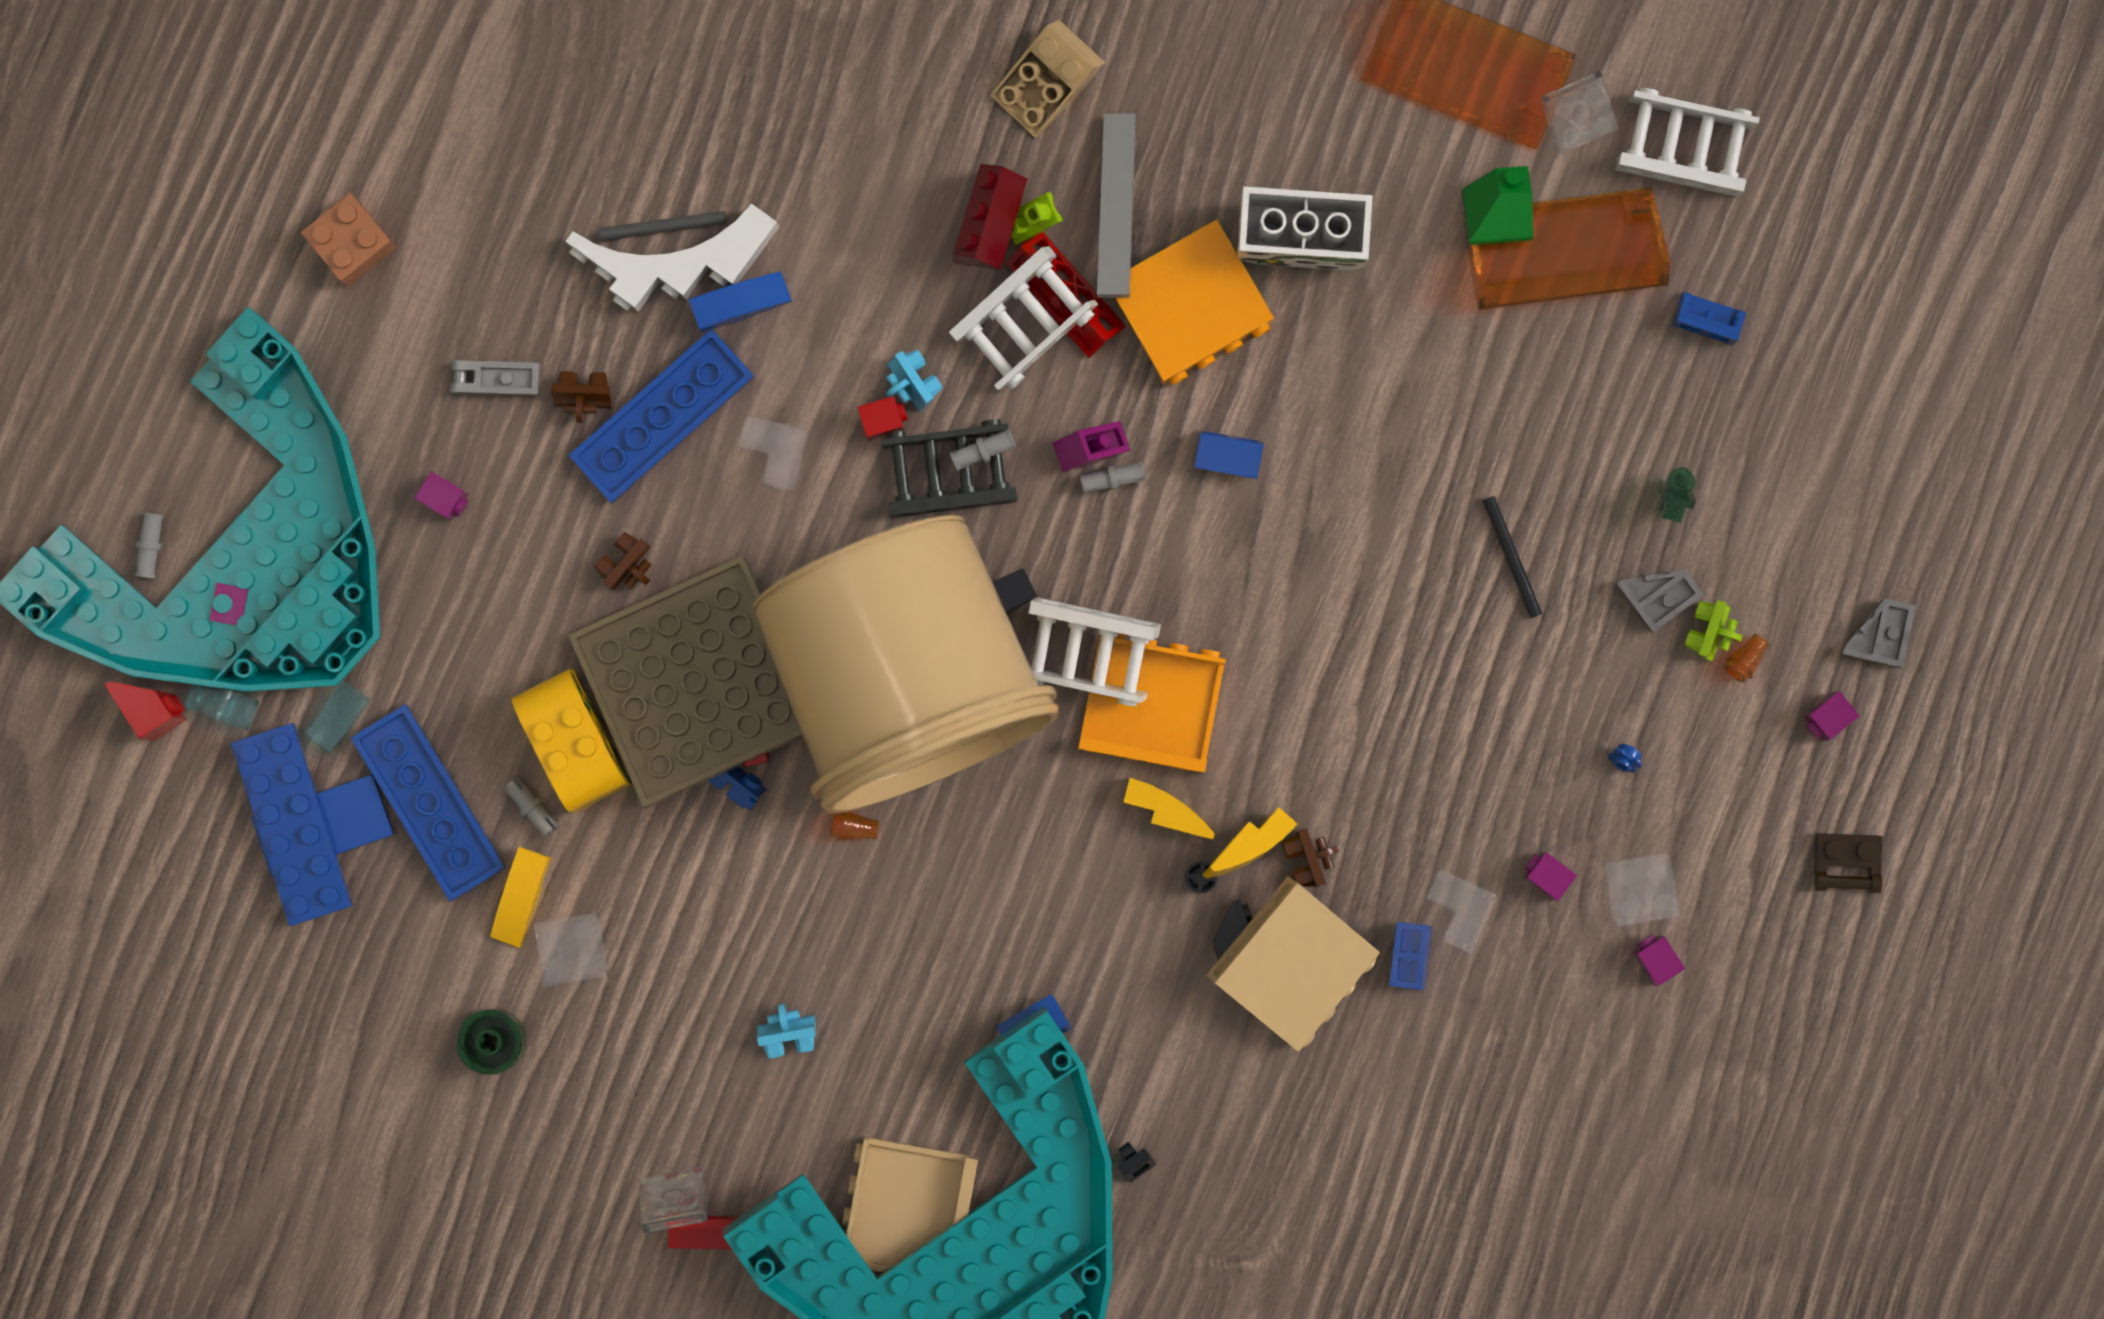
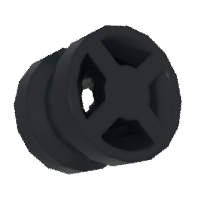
[1185,861,1217,893]

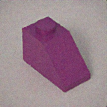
[1053,421,1131,473]

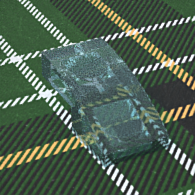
[305,681,370,755]
[184,685,259,731]

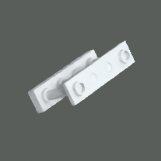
[1614,88,1760,197]
[949,246,1099,390]
[1029,597,1161,706]

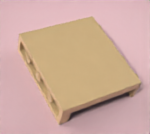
[1206,876,1380,1052]
[842,1137,979,1272]

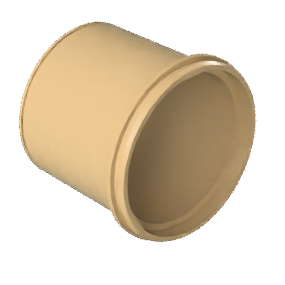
[752,515,1059,814]

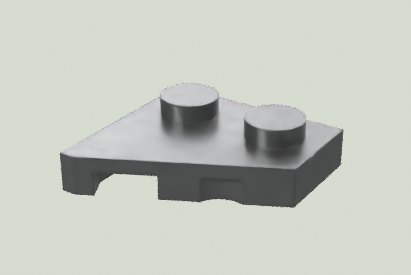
[1615,569,1704,633]
[1840,598,1916,668]

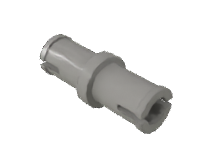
[950,428,1017,471]
[1080,461,1147,494]
[134,512,163,578]
[503,777,560,839]

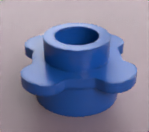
[1608,744,1642,773]

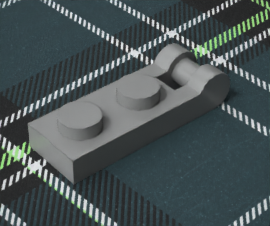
[450,360,541,396]

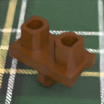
[551,371,612,423]
[594,532,651,590]
[1282,829,1339,887]

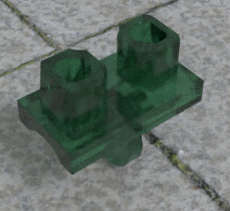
[1658,467,1696,523]

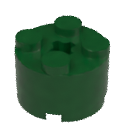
[456,1008,527,1075]

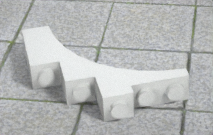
[565,203,779,312]

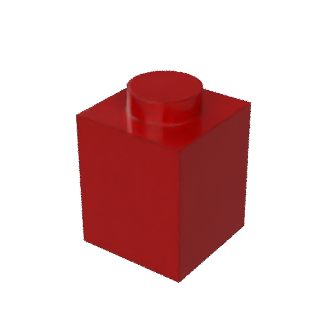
[857,396,908,441]

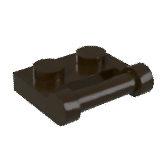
[1814,833,1882,893]

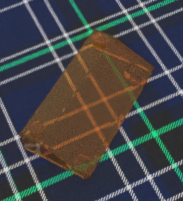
[1361,0,1576,150]
[1463,187,1671,310]

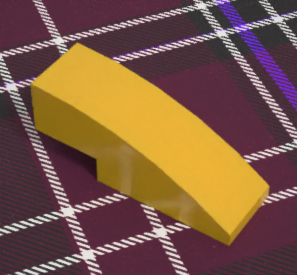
[1123,778,1215,840]
[1202,807,1298,879]
[490,847,552,948]

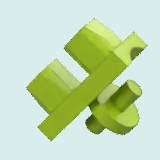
[1010,192,1063,245]
[1685,600,1743,662]

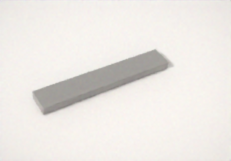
[1097,114,1136,298]

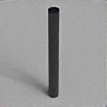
[1483,496,1542,618]

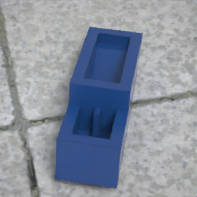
[688,271,792,333]

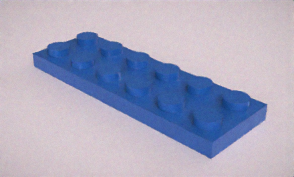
[568,328,755,504]
[351,704,506,902]
[231,723,353,926]

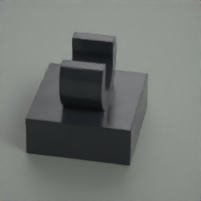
[1118,1142,1157,1183]

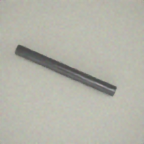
[598,211,726,241]

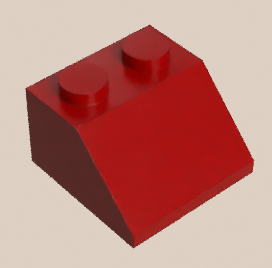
[104,681,187,741]

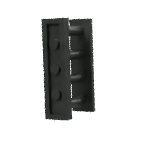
[881,419,1017,518]

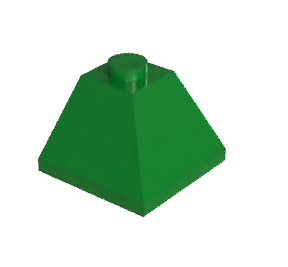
[1462,166,1533,245]

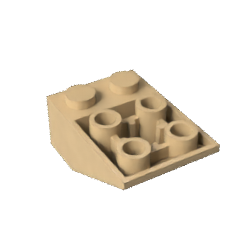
[990,20,1105,138]

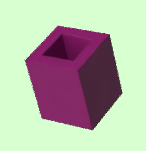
[414,471,468,521]
[209,583,249,625]
[1803,691,1860,741]
[1523,852,1577,901]
[1632,934,1685,986]

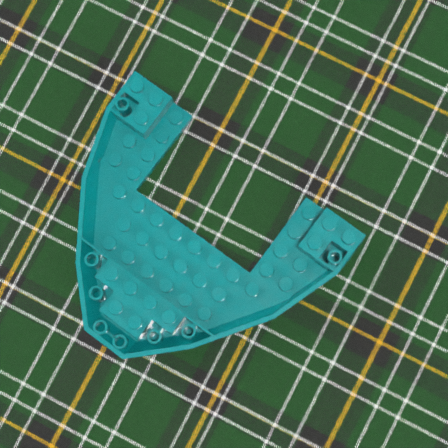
[0,307,381,692]
[723,1006,1113,1319]

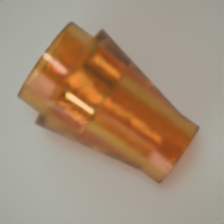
[1724,634,1769,683]
[831,811,879,841]

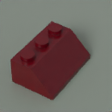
[953,164,1028,270]

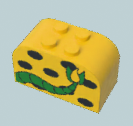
[511,668,632,813]

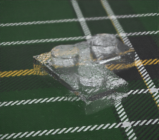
[739,416,808,492]
[1426,869,1498,954]

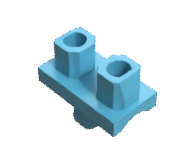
[885,350,942,412]
[757,1003,816,1059]

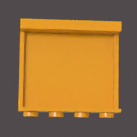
[1115,219,1274,386]
[1078,633,1226,773]

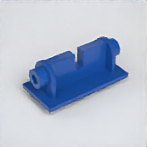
[708,766,768,810]

